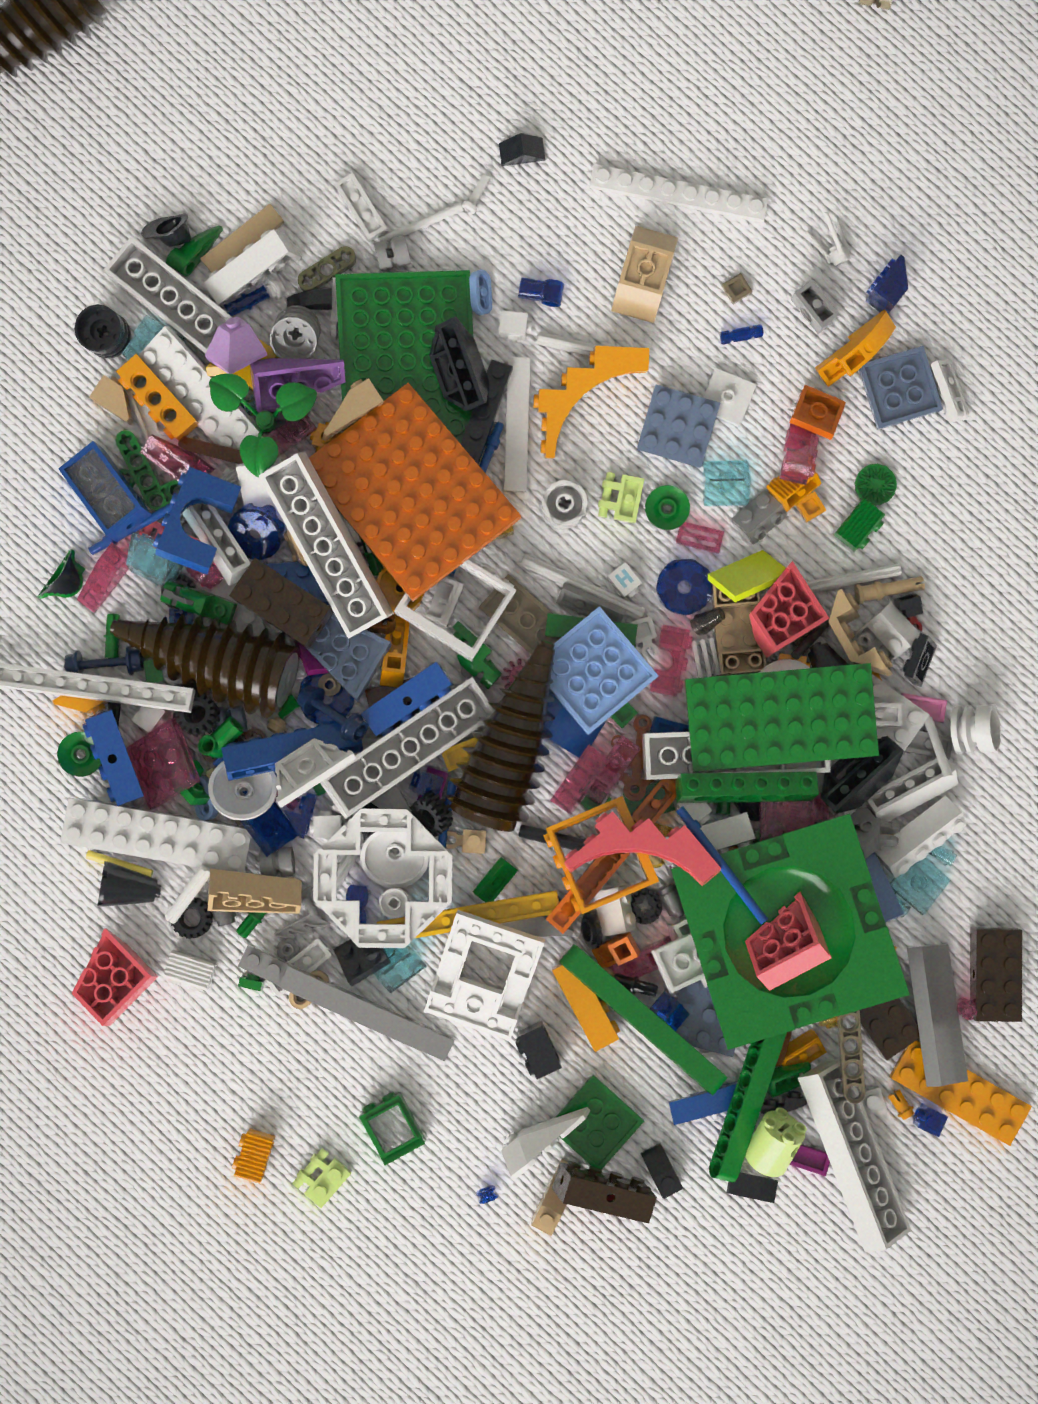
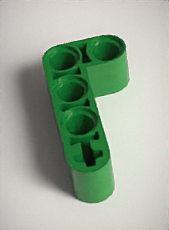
[115,430,179,511]

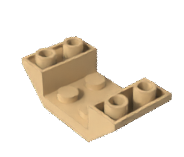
[611,226,678,323]
[712,585,766,674]
[829,589,893,676]

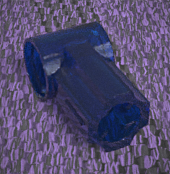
[518,277,565,307]

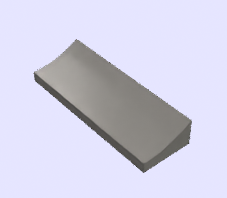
[907,944,968,1087]

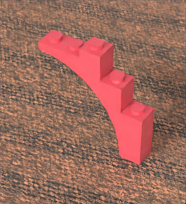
[564,811,721,886]

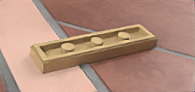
[200,204,285,273]

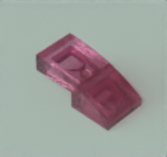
[266,415,317,457]

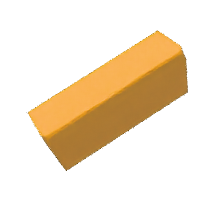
[782,1029,827,1067]

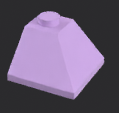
[205,316,267,374]

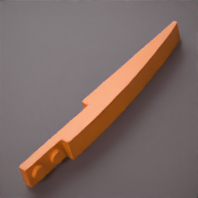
[545,779,676,934]

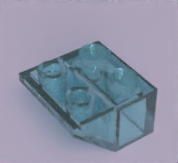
[126,532,183,587]

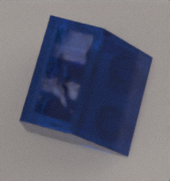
[865,254,908,314]

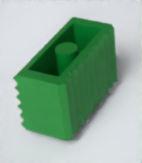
[833,498,885,551]

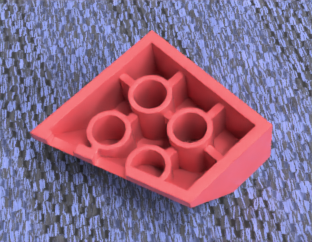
[749,561,830,658]
[745,892,831,991]
[71,928,159,1026]

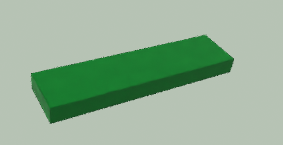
[545,613,638,647]

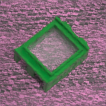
[359,1091,426,1166]

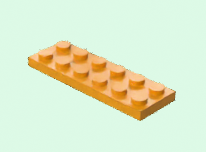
[889,1040,1032,1146]

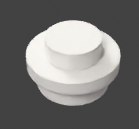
[266,278,285,300]

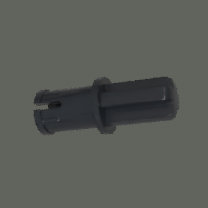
[614,973,658,997]

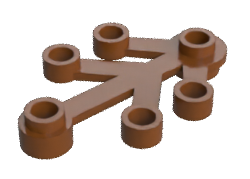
[608,714,656,801]

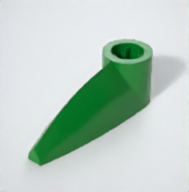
[166,225,223,277]

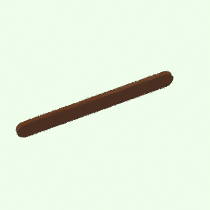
[178,437,283,464]

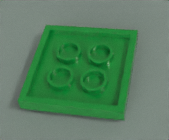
[553,1074,644,1170]

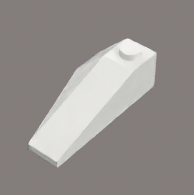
[501,1107,591,1181]

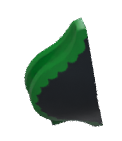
[37,549,85,599]

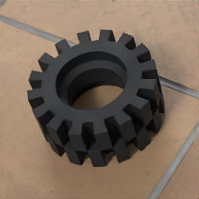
[175,693,220,737]
[410,793,453,837]
[170,897,213,939]

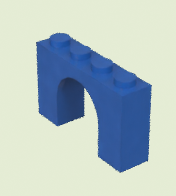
[153,466,241,575]

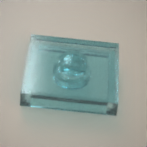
[890,858,951,915]

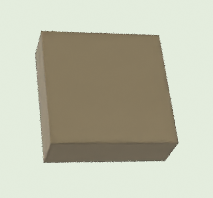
[721,273,753,305]

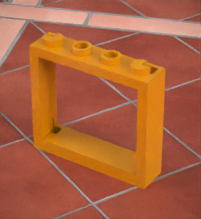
[543,796,659,914]

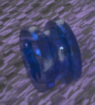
[476,1185,498,1204]

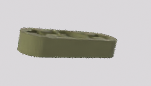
[297,246,356,291]

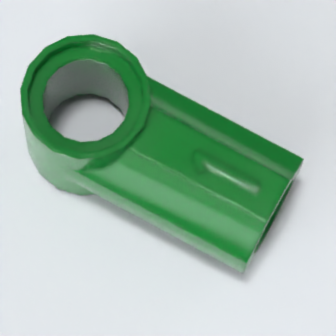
[198,717,244,758]

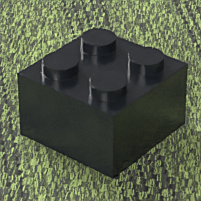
[515,1020,562,1079]

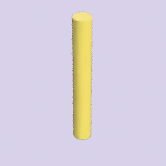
[86,850,153,877]

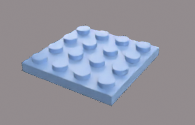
[550,606,658,735]

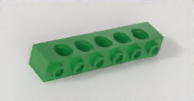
[675,772,819,803]

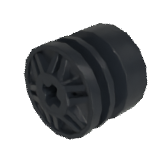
[74,304,132,359]

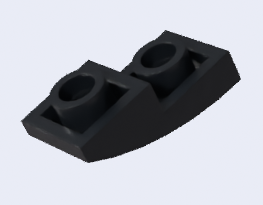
[287,288,332,310]
[760,1091,808,1114]
[726,1172,778,1203]

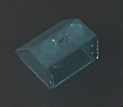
[374,942,427,993]

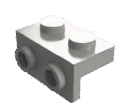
[731,490,787,544]

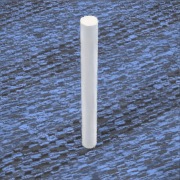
[378,202,463,242]

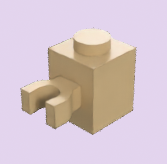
[446,829,487,854]

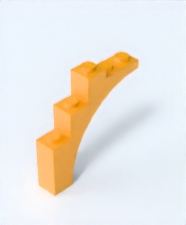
[533,346,649,459]

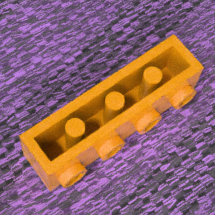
[552,964,621,1052]

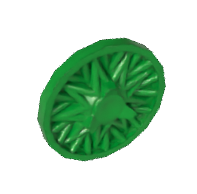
[854,464,897,506]

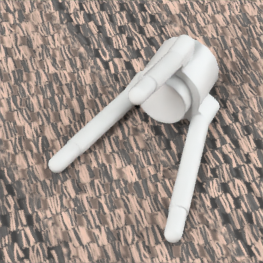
[805,211,851,267]

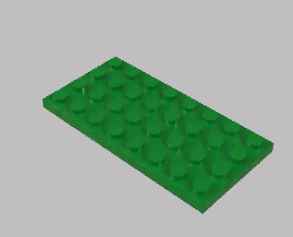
[685,663,879,772]

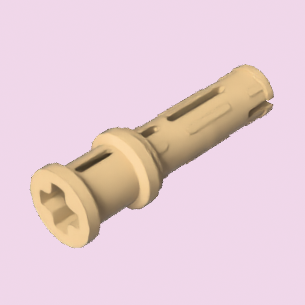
[854,576,925,605]

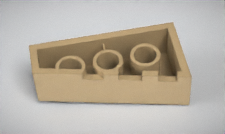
[208,868,302,914]

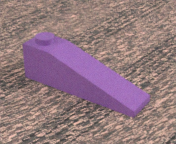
[250,358,345,413]

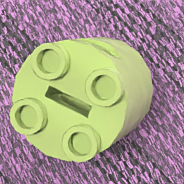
[745,1107,807,1177]

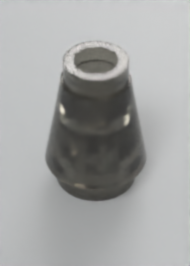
[690,607,725,635]

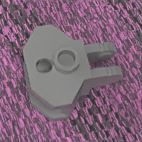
[851,808,900,859]

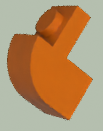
[591,932,641,968]

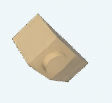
[322,378,384,441]
[531,1159,568,1236]

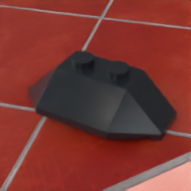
[429,317,489,411]
[821,736,904,814]

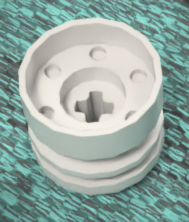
[950,704,1001,754]

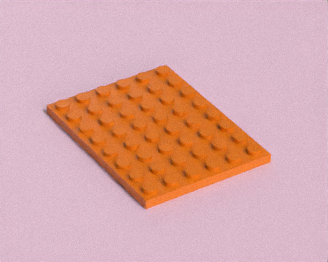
[309,383,521,601]

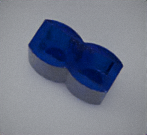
[346,883,371,924]

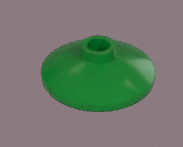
[645,485,690,530]
[57,732,101,777]

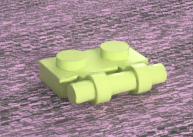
[598,472,644,524]
[292,1148,352,1208]

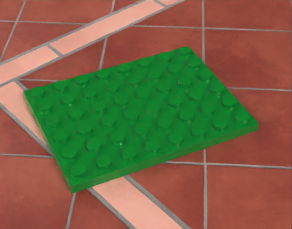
[335,270,474,444]

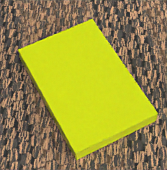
[708,550,786,602]

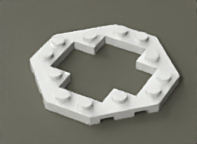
[313,808,453,948]

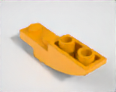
[815,309,896,387]

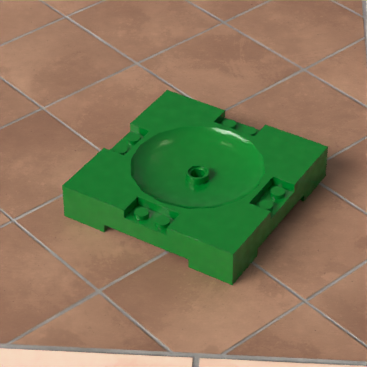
[671,814,910,1050]

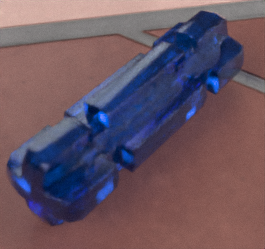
[719,324,764,345]

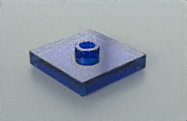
[240,801,299,857]

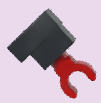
[893,593,923,631]

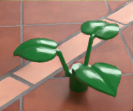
[209,373,317,478]

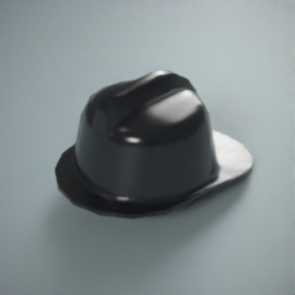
[141,213,191,247]

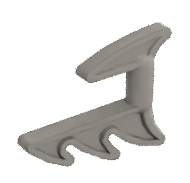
[274,886,331,939]

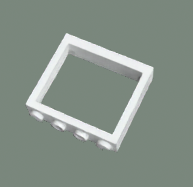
[394,557,516,662]

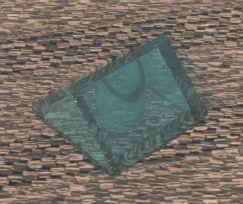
[703,460,751,506]

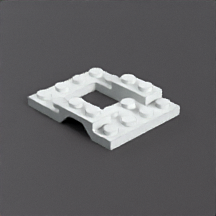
[424,910,545,1041]

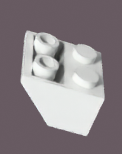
[853,602,920,662]

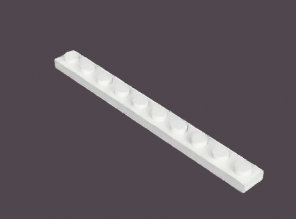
[0,663,195,713]

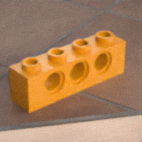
[116,354,199,441]

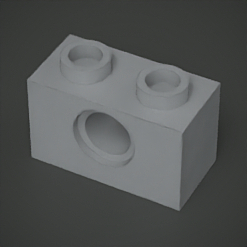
[791,280,840,334]

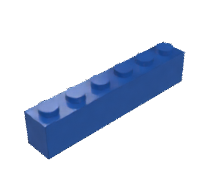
[221,723,363,781]

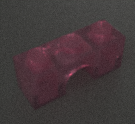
[779,423,819,485]
[648,624,693,698]
[550,745,609,815]

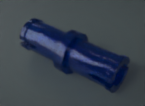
[224,285,270,317]

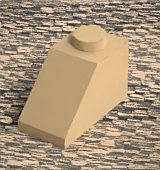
[89,375,133,425]

